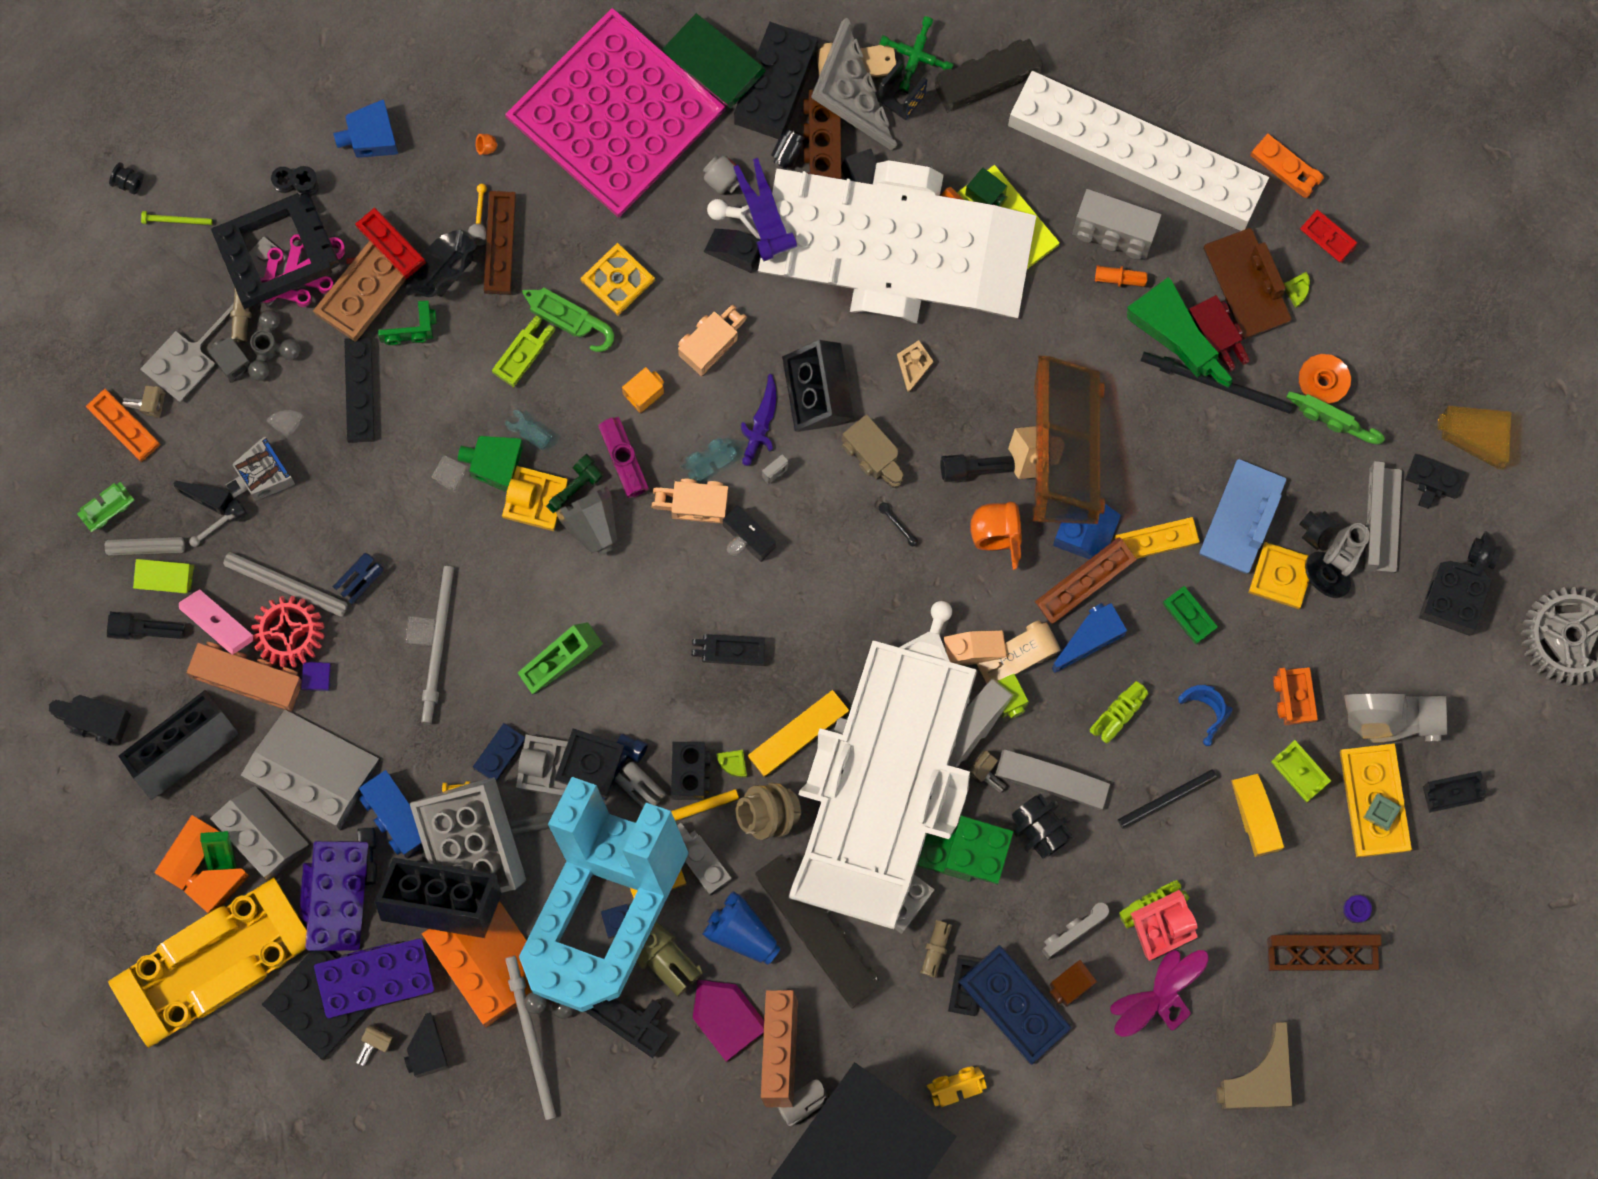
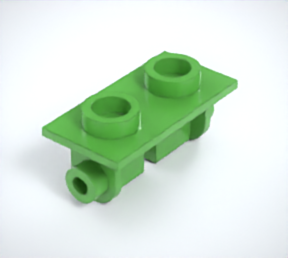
[77,482,134,532]

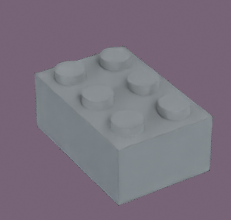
[1072,189,1162,259]

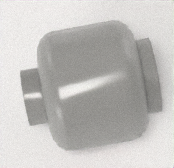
[703,155,739,194]

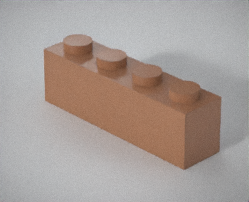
[186,642,302,712]
[761,990,798,1107]

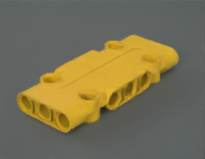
[108,877,307,1048]

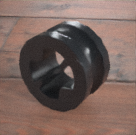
[271,167,294,193]

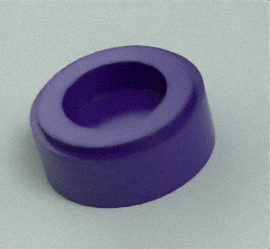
[1343,895,1372,923]

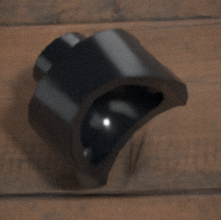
[1299,511,1340,551]

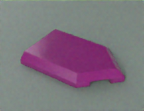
[693,980,764,1062]

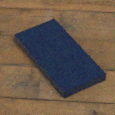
[958,945,1072,1065]

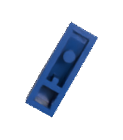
[1052,603,1127,673]

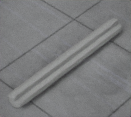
[223,552,348,616]

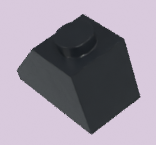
[704,228,760,273]
[404,1013,449,1078]

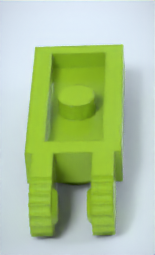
[492,316,555,388]

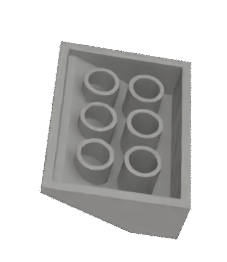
[241,710,380,830]
[409,777,527,893]

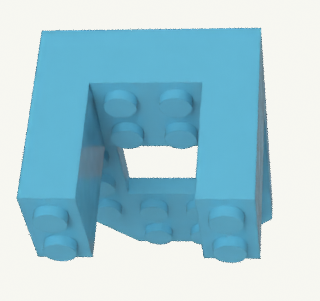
[519,777,689,1012]

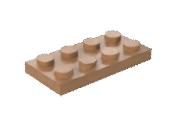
[313,241,406,342]

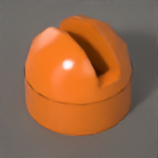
[476,134,497,155]

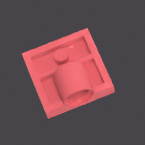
[1130,890,1198,961]

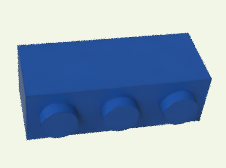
[359,770,423,859]

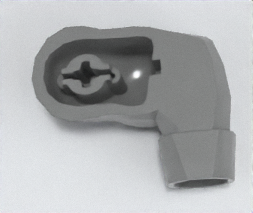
[1344,694,1447,743]

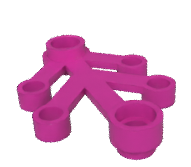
[260,234,345,307]

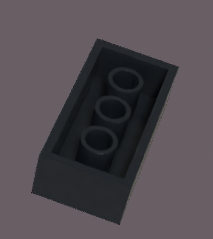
[734,22,818,139]
[375,858,502,938]

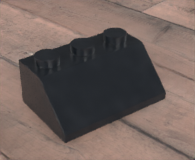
[782,340,854,432]

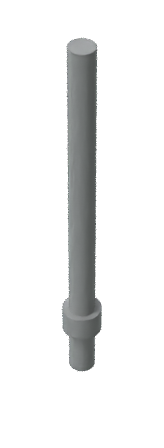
[421,566,454,724]
[505,955,556,1120]

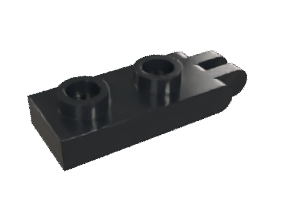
[691,634,765,666]

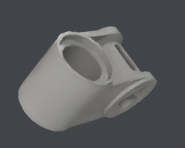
[1323,523,1370,576]

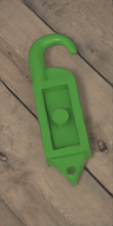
[522,287,614,352]
[1286,391,1385,444]

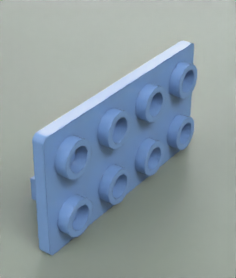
[1199,459,1286,574]

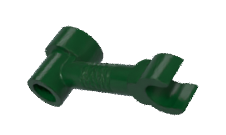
[546,454,604,513]

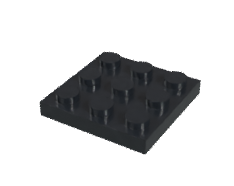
[262,951,372,1060]

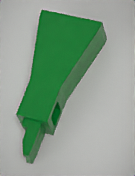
[1127,277,1232,387]

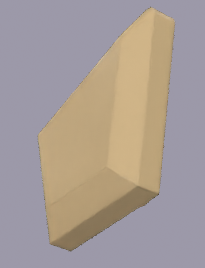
[897,340,933,392]

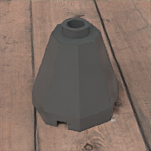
[556,487,617,556]

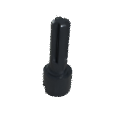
[940,454,1015,482]
[107,611,185,640]

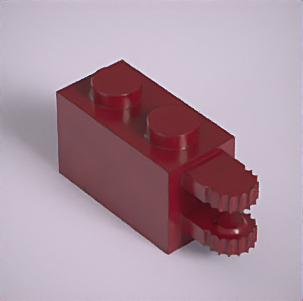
[1188,295,1250,372]

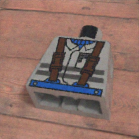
[226,437,295,500]

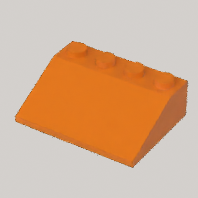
[422,901,532,1028]

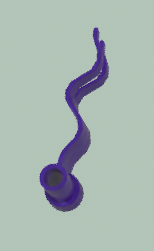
[733,158,797,262]

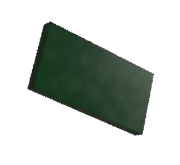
[661,13,766,109]

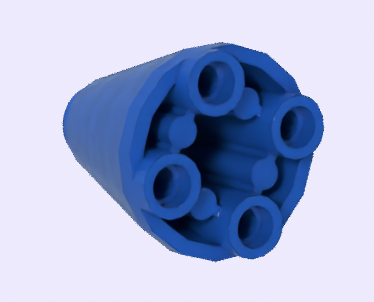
[702,891,781,965]

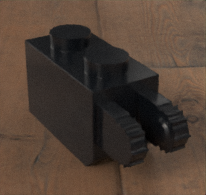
[49,695,131,746]

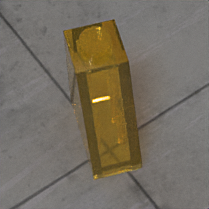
[1438,406,1511,470]

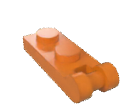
[1250,133,1324,198]

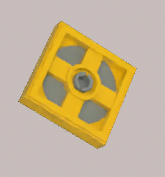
[580,243,655,316]

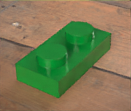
[1162,586,1218,645]

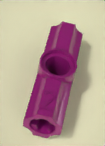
[598,417,649,498]

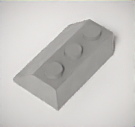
[210,786,310,881]

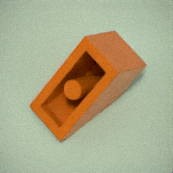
[184,868,249,914]

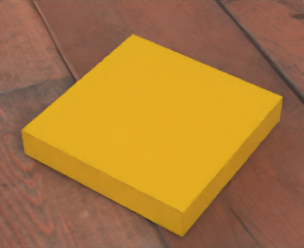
[1248,542,1309,609]

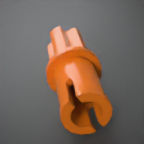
[1095,265,1148,287]

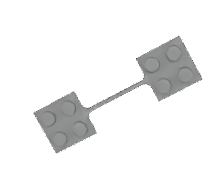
[140,237,288,402]

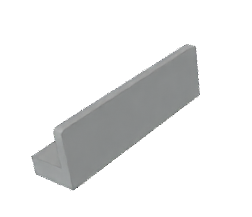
[1364,461,1402,573]

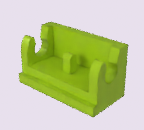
[133,559,194,593]
[1271,740,1331,803]

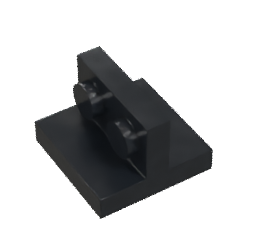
[555,728,625,798]

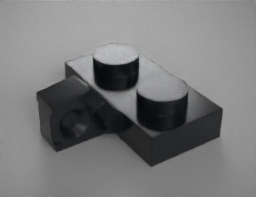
[1405,454,1465,509]

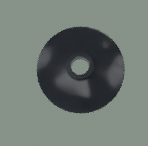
[1305,551,1351,598]

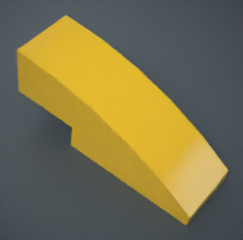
[1231,774,1284,857]

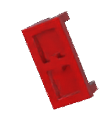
[1300,209,1357,263]

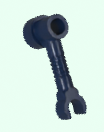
[602,734,648,801]

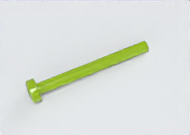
[141,211,213,225]

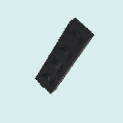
[344,337,375,443]

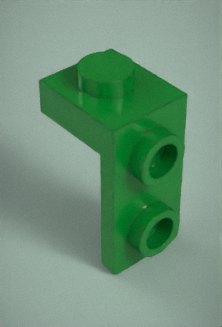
[378,300,437,345]

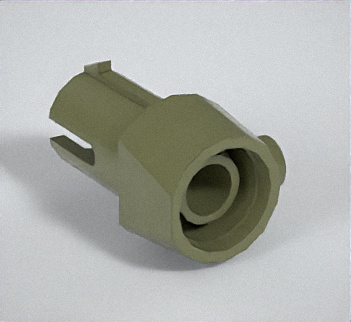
[636,921,702,997]

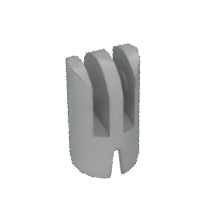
[615,762,667,808]
[777,1080,829,1127]

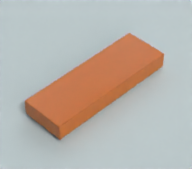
[86,389,161,462]

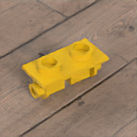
[927,1066,987,1108]

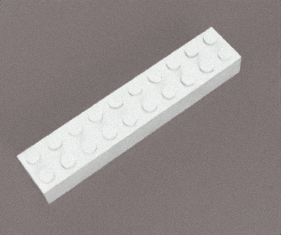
[1008,71,1269,231]

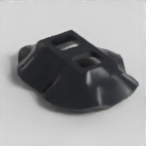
[405,230,477,297]

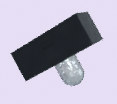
[723,505,776,562]

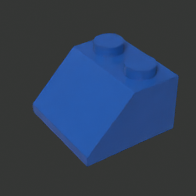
[1053,490,1121,559]

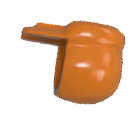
[970,502,1022,570]

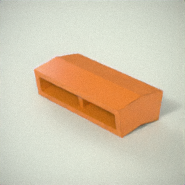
[154,815,219,891]

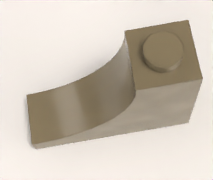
[1216,1022,1292,1110]

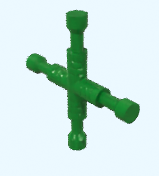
[879,16,953,92]

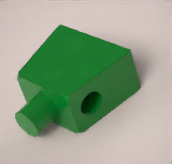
[457,436,523,492]

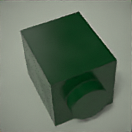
[965,167,1007,207]

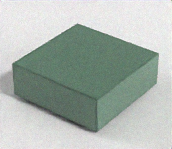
[1363,793,1401,831]

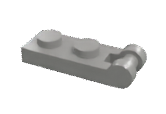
[1042,903,1109,960]

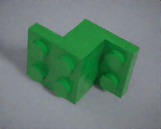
[917,816,1013,885]

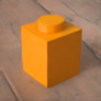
[622,367,664,413]

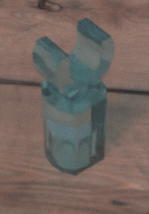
[505,410,552,450]

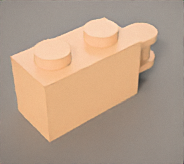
[678,305,747,376]
[651,479,728,524]

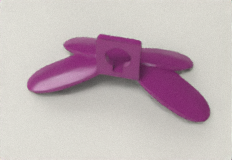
[1110,950,1209,1037]

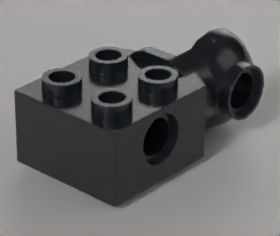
[1419,531,1502,636]

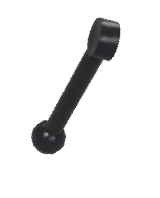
[879,502,918,547]

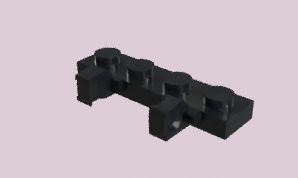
[584,999,669,1058]

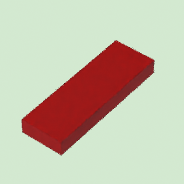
[355,207,426,279]

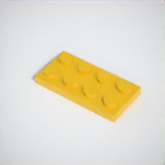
[1340,744,1412,858]

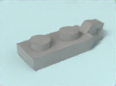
[677,823,732,895]

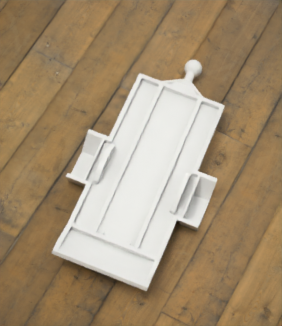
[707,161,1036,323]
[789,601,977,929]

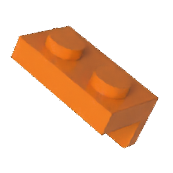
[1273,667,1318,725]

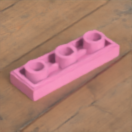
[179,589,253,655]

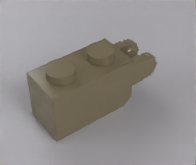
[842,414,904,488]

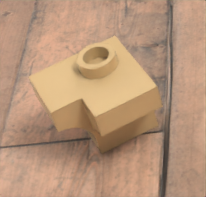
[1008,426,1063,479]

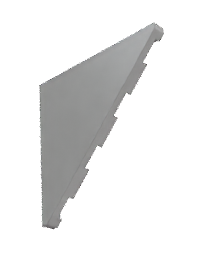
[811,18,897,150]

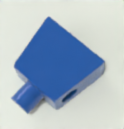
[333,100,398,158]

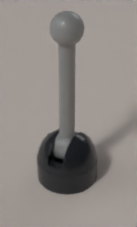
[189,498,248,547]

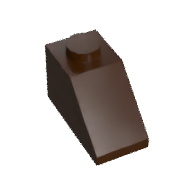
[1049,960,1097,1007]

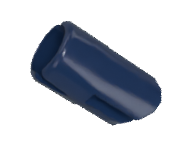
[332,553,384,604]

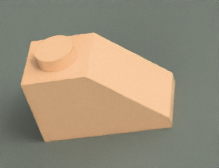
[944,630,1008,666]

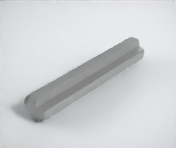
[105,537,185,555]

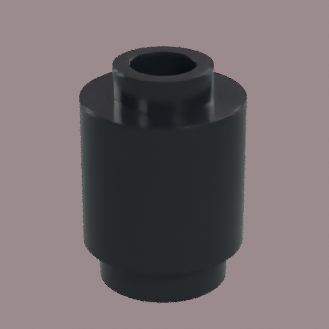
[771,128,805,169]

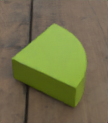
[1284,272,1310,308]
[716,750,747,778]

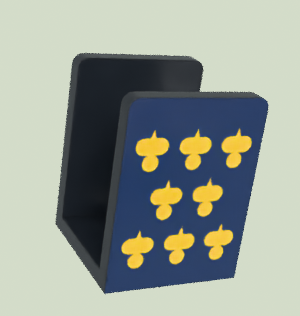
[878,60,927,121]

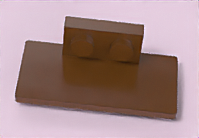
[1203,228,1291,339]

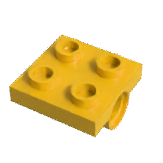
[502,466,568,531]

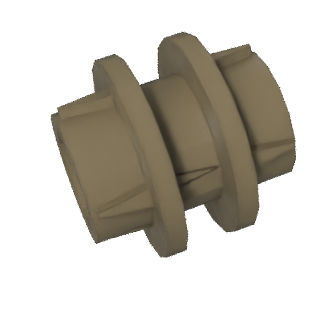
[735,783,801,840]

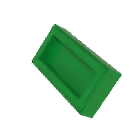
[200,831,237,870]

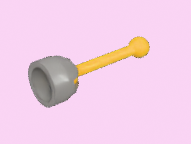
[467,184,487,245]

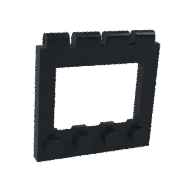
[211,193,340,309]

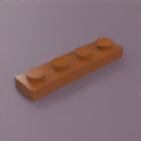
[1035,537,1136,624]

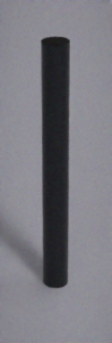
[1118,769,1217,829]

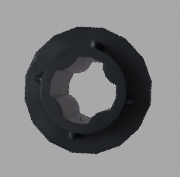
[1012,794,1073,859]

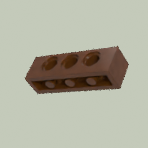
[804,90,841,179]

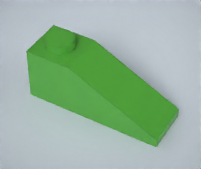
[518,622,603,694]

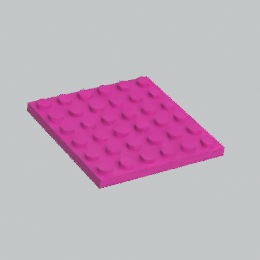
[505,8,725,218]

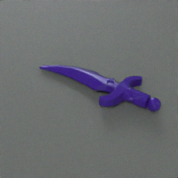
[740,374,776,466]

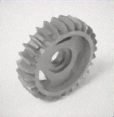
[1520,587,1598,686]

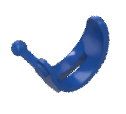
[1178,685,1233,746]

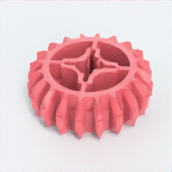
[251,596,325,668]

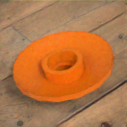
[1299,354,1351,404]

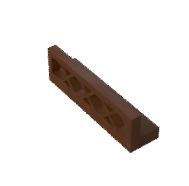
[1267,934,1381,971]

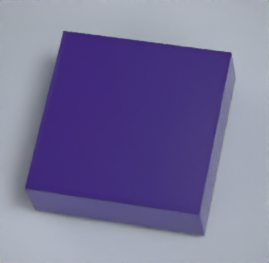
[301,662,331,691]

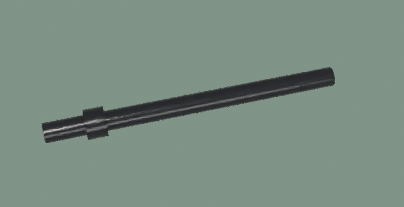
[1140,351,1293,414]

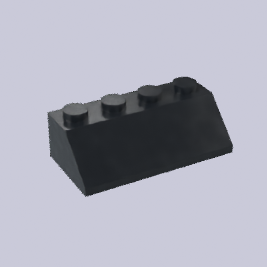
[118,690,239,801]

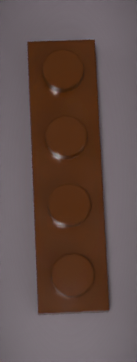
[484,191,516,295]

